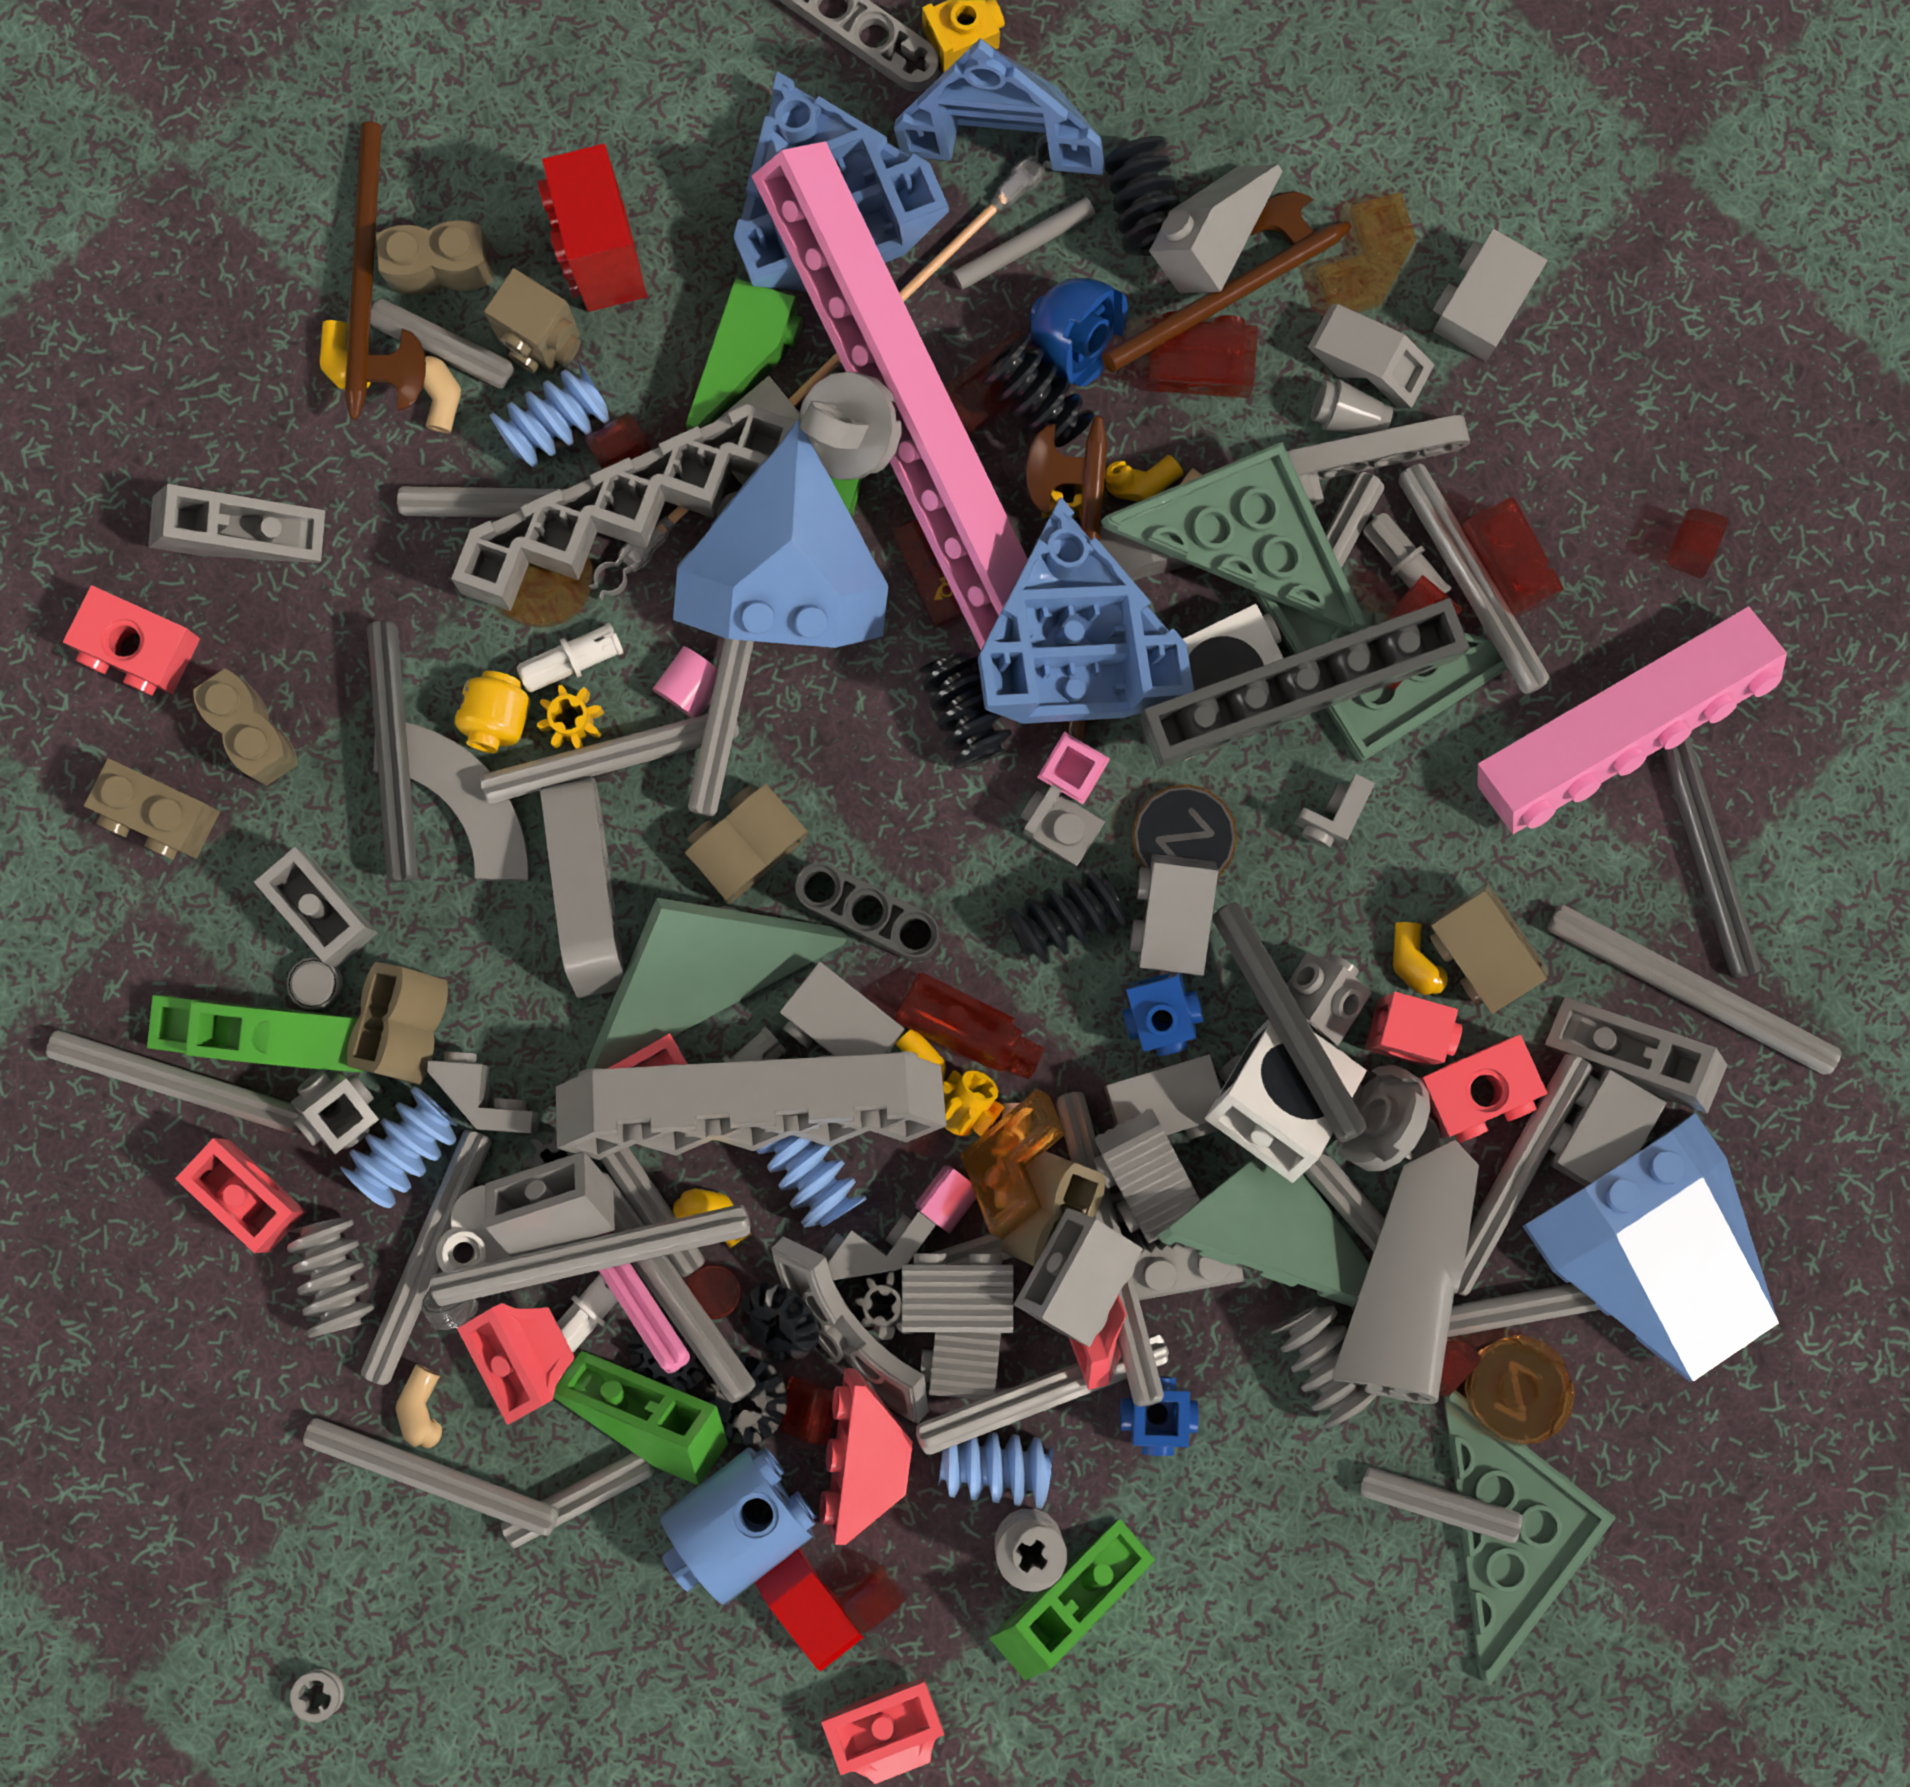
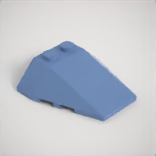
[1522,1113,1778,1382]

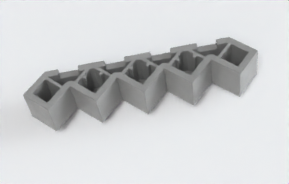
[451,404,795,611]
[556,1051,946,1160]

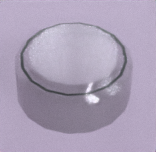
[421,1289,479,1331]

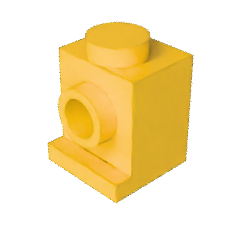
[922,0,1005,72]

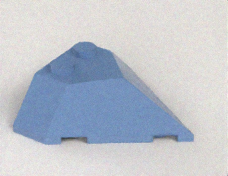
[894,38,1105,175]
[733,71,949,292]
[673,418,888,648]
[978,497,1194,724]

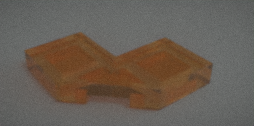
[1316,192,1416,313]

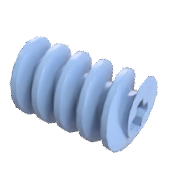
[489,362,610,467]
[340,1086,457,1208]
[756,1135,867,1228]
[938,1431,1053,1509]

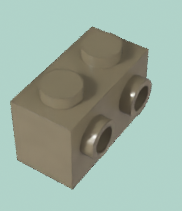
[484,268,581,376]
[84,758,220,860]
[1430,882,1548,1014]

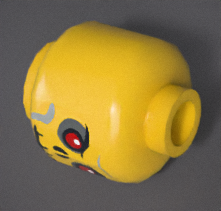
[454,671,531,753]

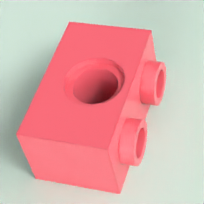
[63,585,200,696]
[1364,992,1462,1067]
[1419,1034,1548,1143]
[175,1138,307,1253]

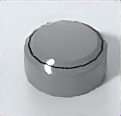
[286,957,343,1011]

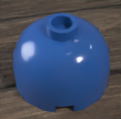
[1029,278,1128,387]

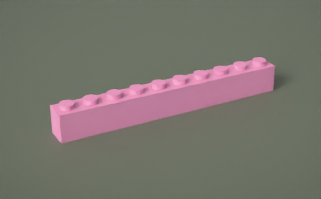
[751,141,1028,650]

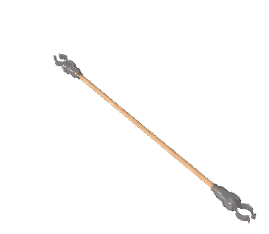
[588,135,1052,601]

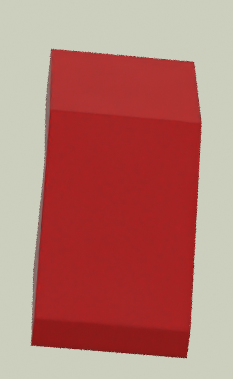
[754,1548,864,1672]

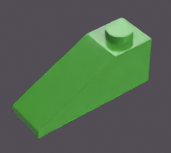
[686,278,803,430]
[554,1351,728,1486]
[989,1518,1155,1680]

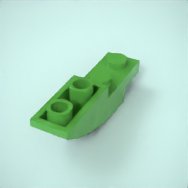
[147,995,363,1072]

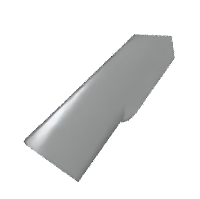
[1332,1140,1479,1404]

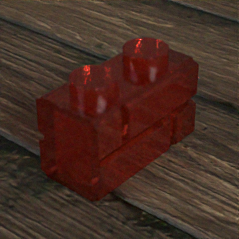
[1146,311,1258,399]
[1462,496,1564,619]

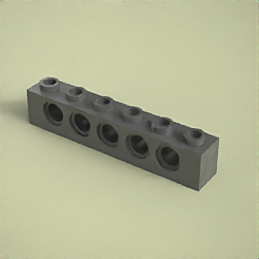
[1139,598,1470,769]

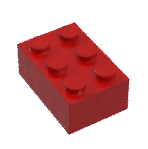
[537,143,648,312]

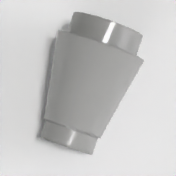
[1311,379,1393,434]

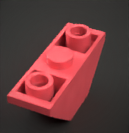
[819,1368,913,1545]

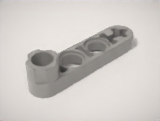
[779,0,938,92]
[1287,415,1470,506]

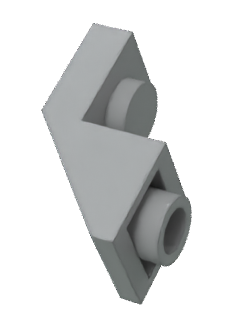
[1308,304,1434,408]
[427,1052,540,1134]
[821,1212,936,1280]

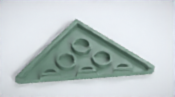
[1101,442,1368,633]
[1252,591,1508,762]
[586,898,847,1069]
[1157,1156,1370,1307]
[1442,1385,1616,1685]

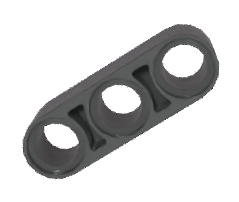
[795,862,939,962]

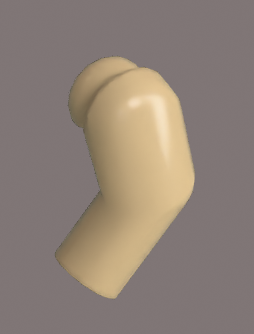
[423,356,461,434]
[395,1364,442,1449]

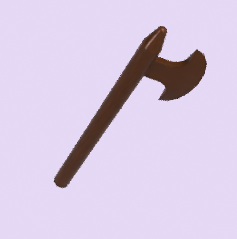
[345,121,426,420]
[1102,191,1351,372]
[1026,415,1107,740]

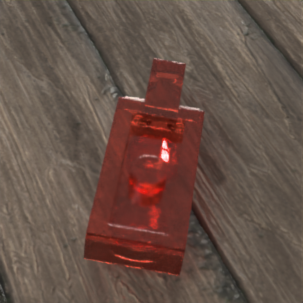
[895,972,1045,1080]

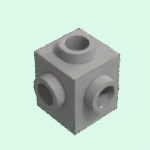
[1287,952,1372,1046]
[290,1070,379,1154]

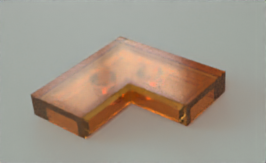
[960,1089,1065,1240]

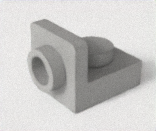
[1294,774,1375,849]
[1020,784,1105,868]

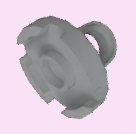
[798,372,902,480]
[1334,1065,1440,1172]

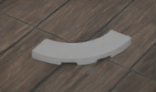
[373,722,531,882]
[771,1236,929,1423]

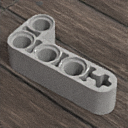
[540,777,628,998]

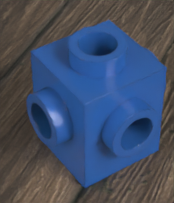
[1123,972,1204,1056]
[1120,1376,1199,1456]

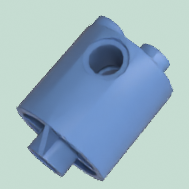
[660,1447,817,1605]

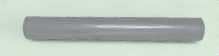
[952,197,1096,290]

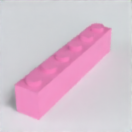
[1478,606,1787,834]

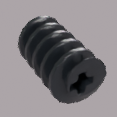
[1104,136,1180,256]
[982,333,1095,448]
[917,651,1012,769]
[1005,869,1126,965]

